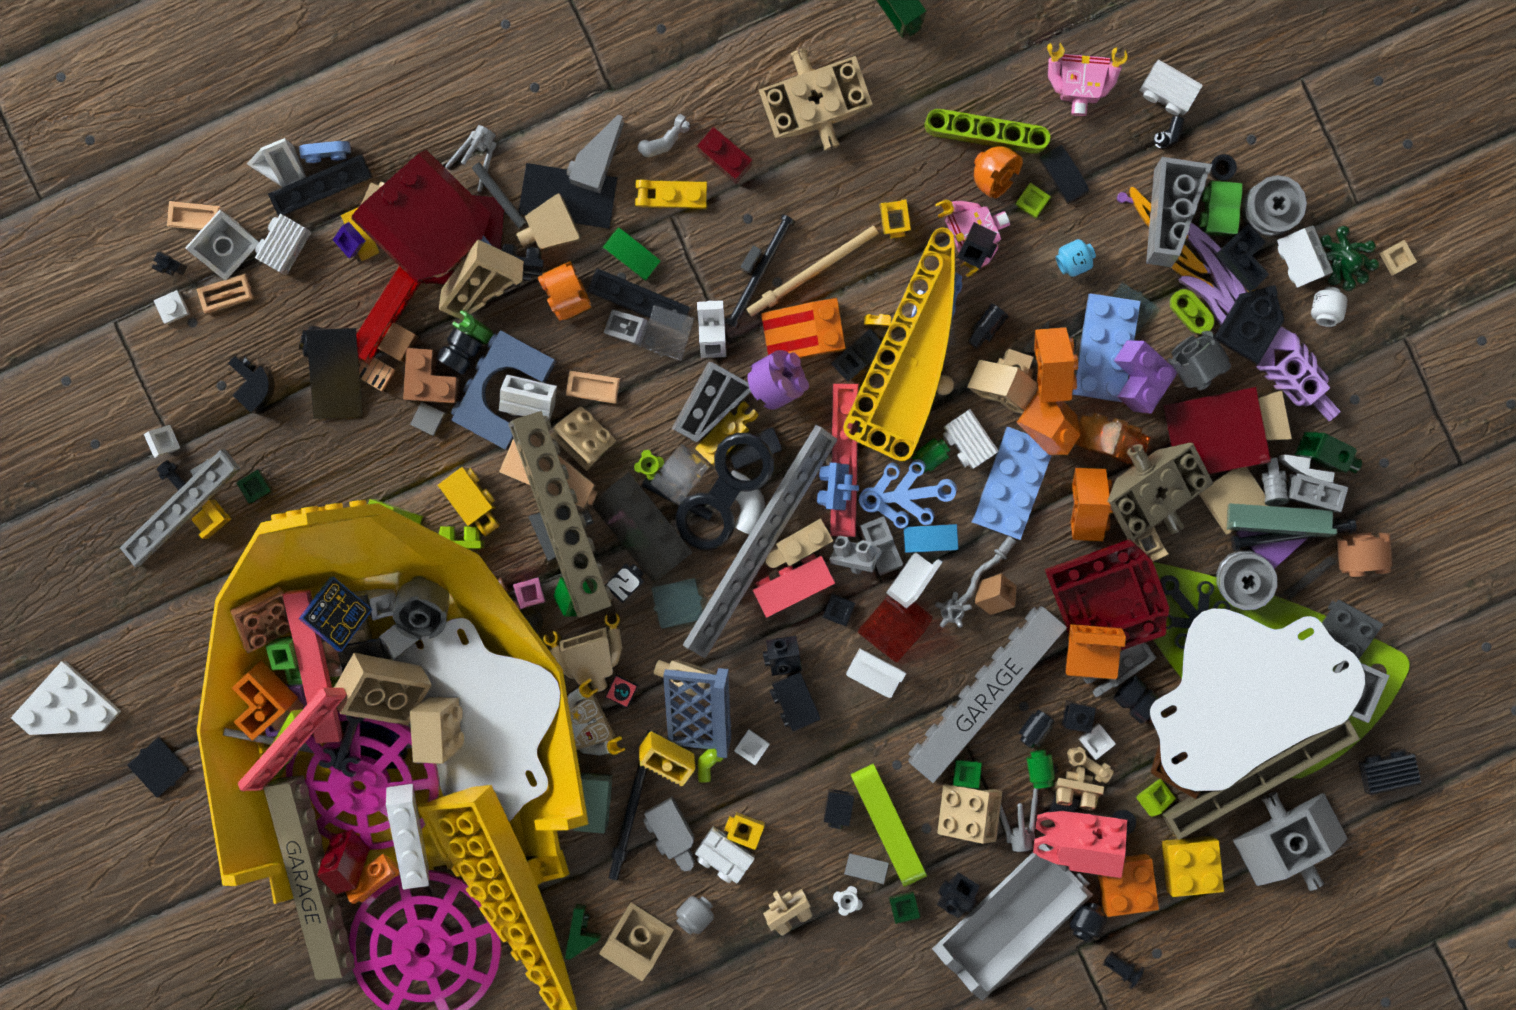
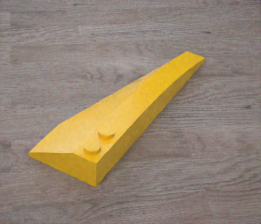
[417,785,577,1010]

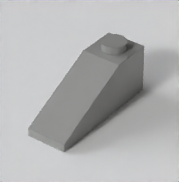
[567,115,624,193]

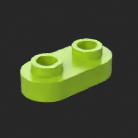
[1170,289,1214,335]

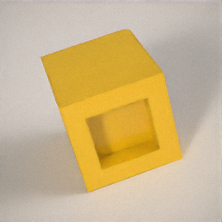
[192,500,231,539]

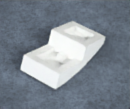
[1278,455,1335,483]

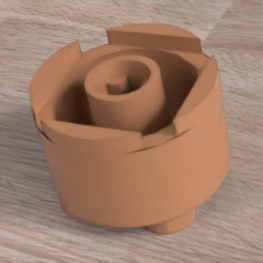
[1337,533,1393,577]

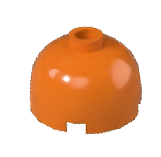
[974,146,1023,199]

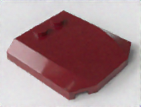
[351,150,491,283]
[1045,539,1169,651]

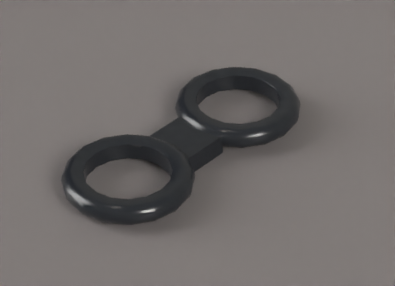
[676,433,774,551]

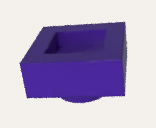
[333,222,366,259]

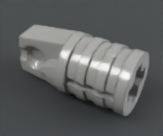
[1262,458,1289,506]

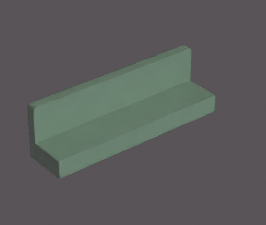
[1227,503,1337,537]

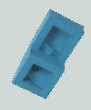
[903,524,958,553]

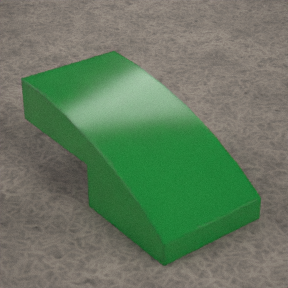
[603,227,661,281]

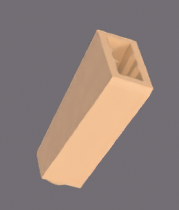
[499,435,598,508]

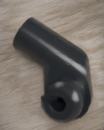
[1154,116,1185,148]

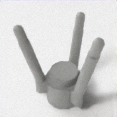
[446,125,497,193]
[1000,788,1039,852]

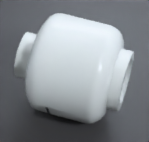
[1311,287,1348,327]

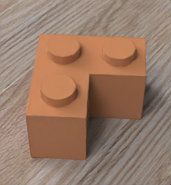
[403,348,461,404]

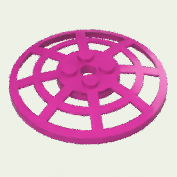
[286,710,440,850]
[349,870,502,1010]

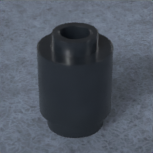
[1018,710,1055,749]

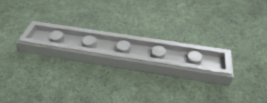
[120,449,241,567]

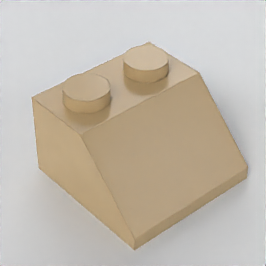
[599,903,674,981]

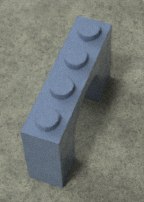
[451,330,557,450]

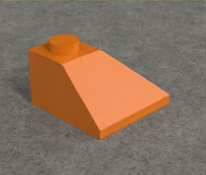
[1017,391,1081,455]

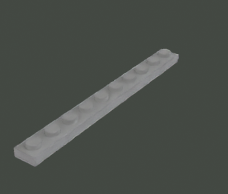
[683,425,838,658]

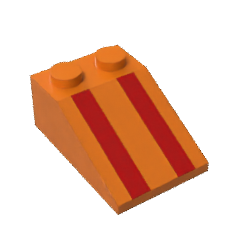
[761,298,846,358]

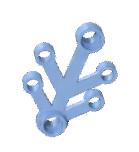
[859,459,957,528]

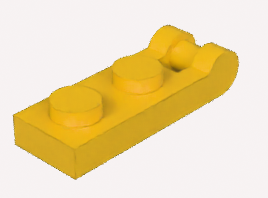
[635,180,707,209]

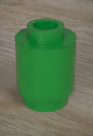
[912,438,951,474]
[1026,750,1055,789]

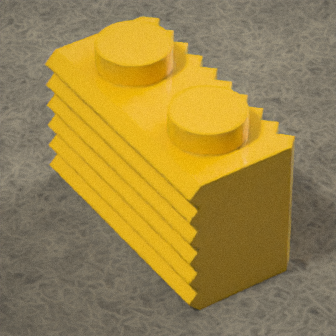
[639,731,696,786]

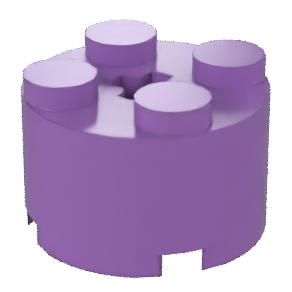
[748,350,809,410]

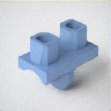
[817,463,859,510]

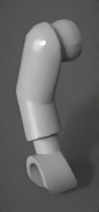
[638,114,690,158]

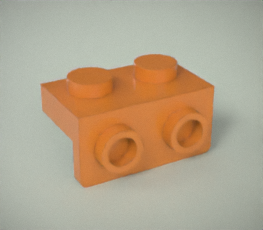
[345,854,400,904]

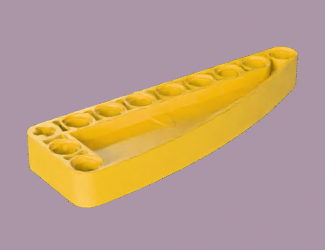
[843,228,955,461]

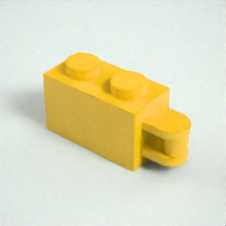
[438,467,500,537]

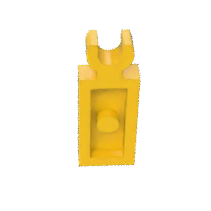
[695,401,758,467]

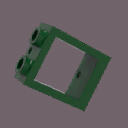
[876,0,926,38]

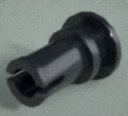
[1103,951,1145,989]

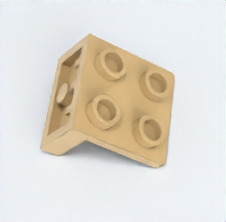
[938,784,1002,844]

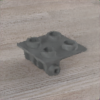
[1322,599,1384,660]

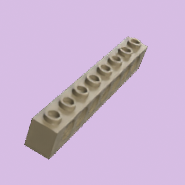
[508,410,612,618]

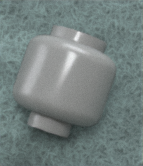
[676,896,714,935]

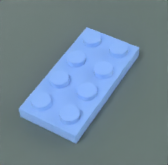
[1072,294,1140,402]
[972,427,1051,540]

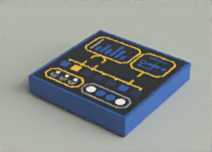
[299,576,373,652]

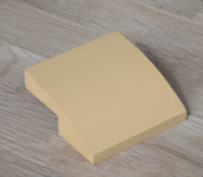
[1199,467,1268,535]

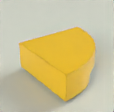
[864,314,891,328]

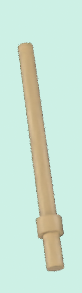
[746,225,879,317]

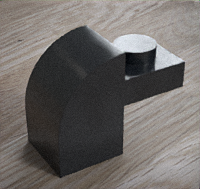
[228,356,275,414]

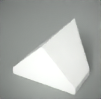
[247,138,306,187]

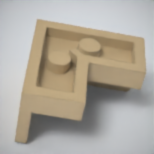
[967,360,1038,414]

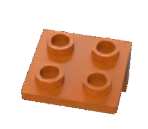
[1066,624,1126,679]

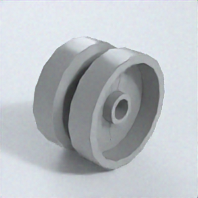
[1242,175,1307,237]
[1216,550,1277,610]

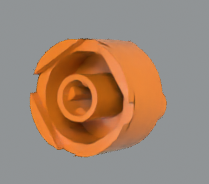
[538,261,592,321]

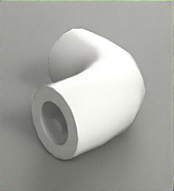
[731,470,765,535]

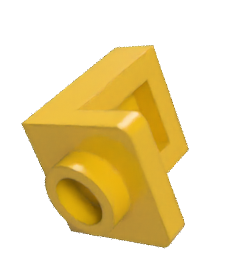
[527,850,570,885]

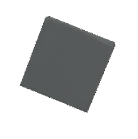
[740,245,762,274]

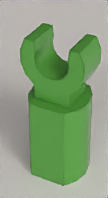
[452,310,493,344]

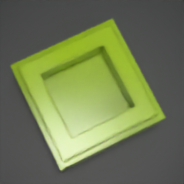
[1015,182,1051,219]

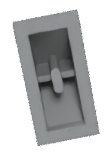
[604,309,649,347]
[379,625,422,660]

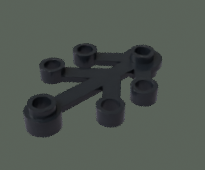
[1159,575,1230,649]

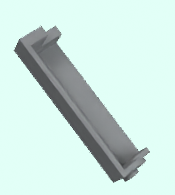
[932,844,1093,1001]

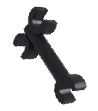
[319,715,365,777]

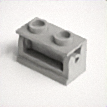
[1286,473,1348,512]

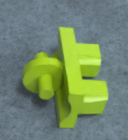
[439,526,484,548]

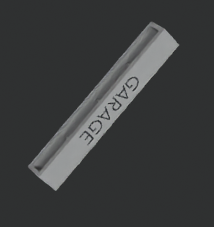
[908,606,1067,783]

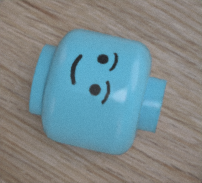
[1056,239,1096,277]

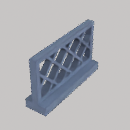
[663,668,731,758]

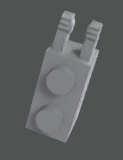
[643,796,695,872]

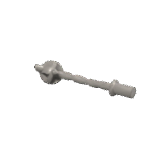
[935,536,1016,628]

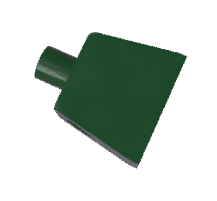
[1294,432,1362,473]

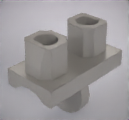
[829,536,882,574]

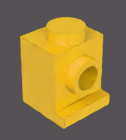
[724,812,765,850]

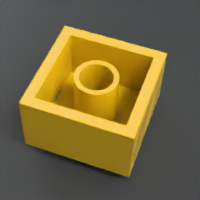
[1162,836,1224,897]

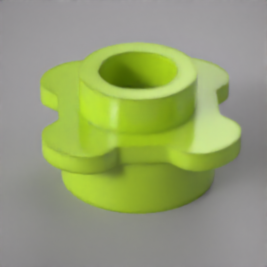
[634,450,664,480]

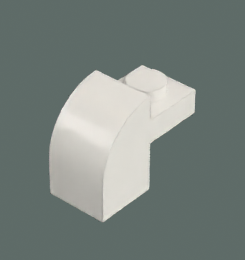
[697,301,726,358]

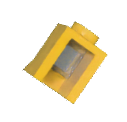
[879,199,911,239]

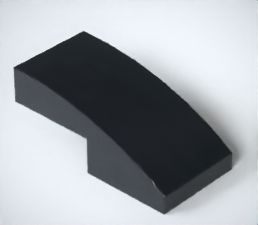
[1040,145,1090,204]
[831,328,882,382]

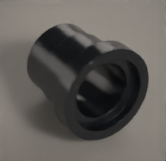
[1210,154,1237,181]

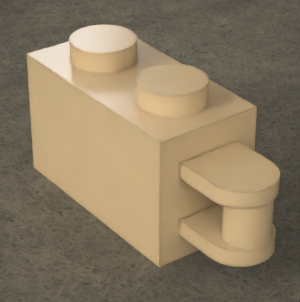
[766,519,833,568]

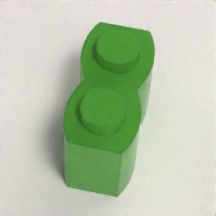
[1199,180,1242,237]

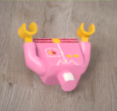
[1047,43,1127,116]
[936,200,1010,277]

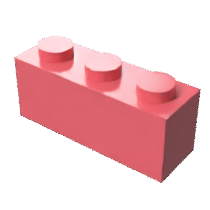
[753,554,835,618]

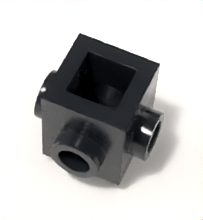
[763,635,802,676]
[937,872,980,918]

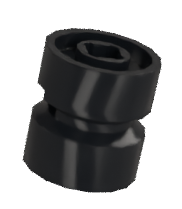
[436,328,482,375]
[1113,675,1160,724]

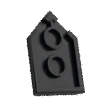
[1215,285,1285,364]

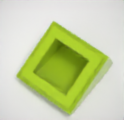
[1136,779,1176,817]

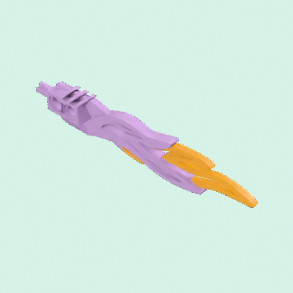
[1129,187,1341,421]

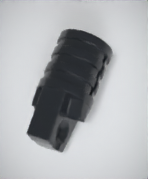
[968,303,1009,350]

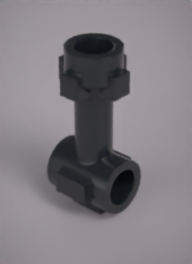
[156,460,186,492]

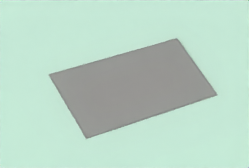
[844,853,889,884]

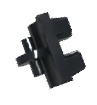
[502,244,544,287]

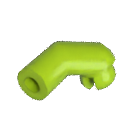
[698,749,723,782]

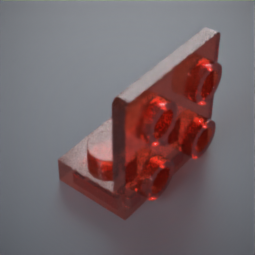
[858,594,933,662]

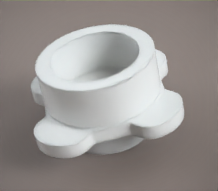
[833,886,863,916]

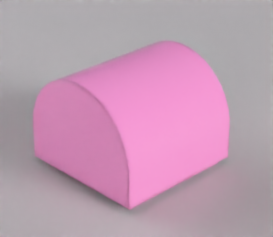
[513,577,545,609]

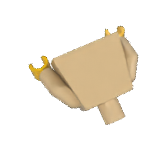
[543,613,622,692]

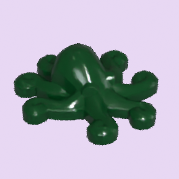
[1320,226,1379,292]

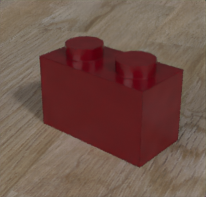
[697,127,753,184]
[317,830,370,894]

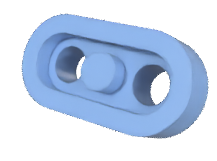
[299,141,351,163]

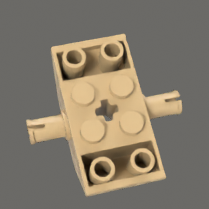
[759,48,872,151]

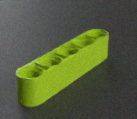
[925,109,1050,153]
[850,764,927,887]

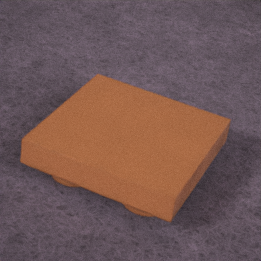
[230,586,290,653]

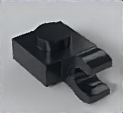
[152,252,188,276]

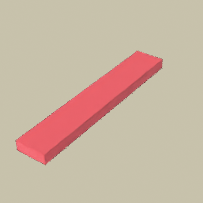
[830,384,859,537]
[282,590,343,743]
[238,687,347,791]

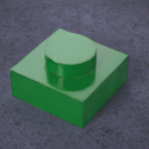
[953,759,982,788]

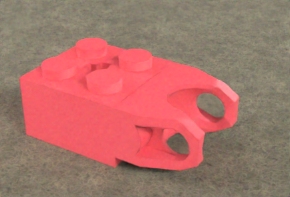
[1033,811,1127,878]

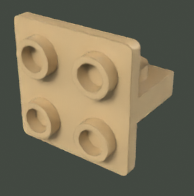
[551,406,616,471]

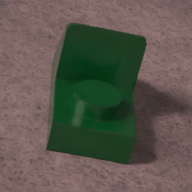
[565,904,602,960]

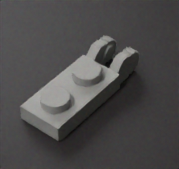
[1084,642,1156,697]

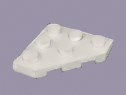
[11,661,121,735]

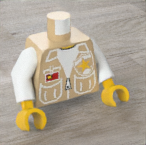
[567,679,625,755]

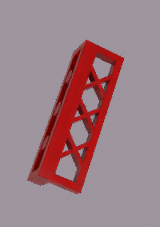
[357,266,421,365]

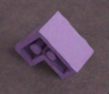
[1114,340,1177,413]

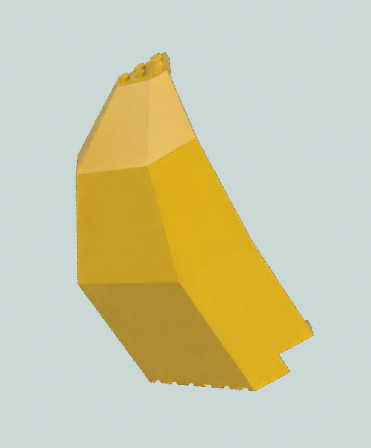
[197,499,589,904]

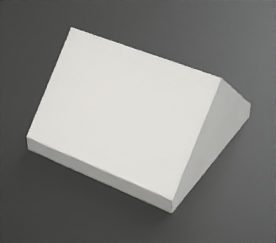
[186,210,259,281]

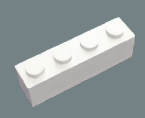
[386,784,429,890]

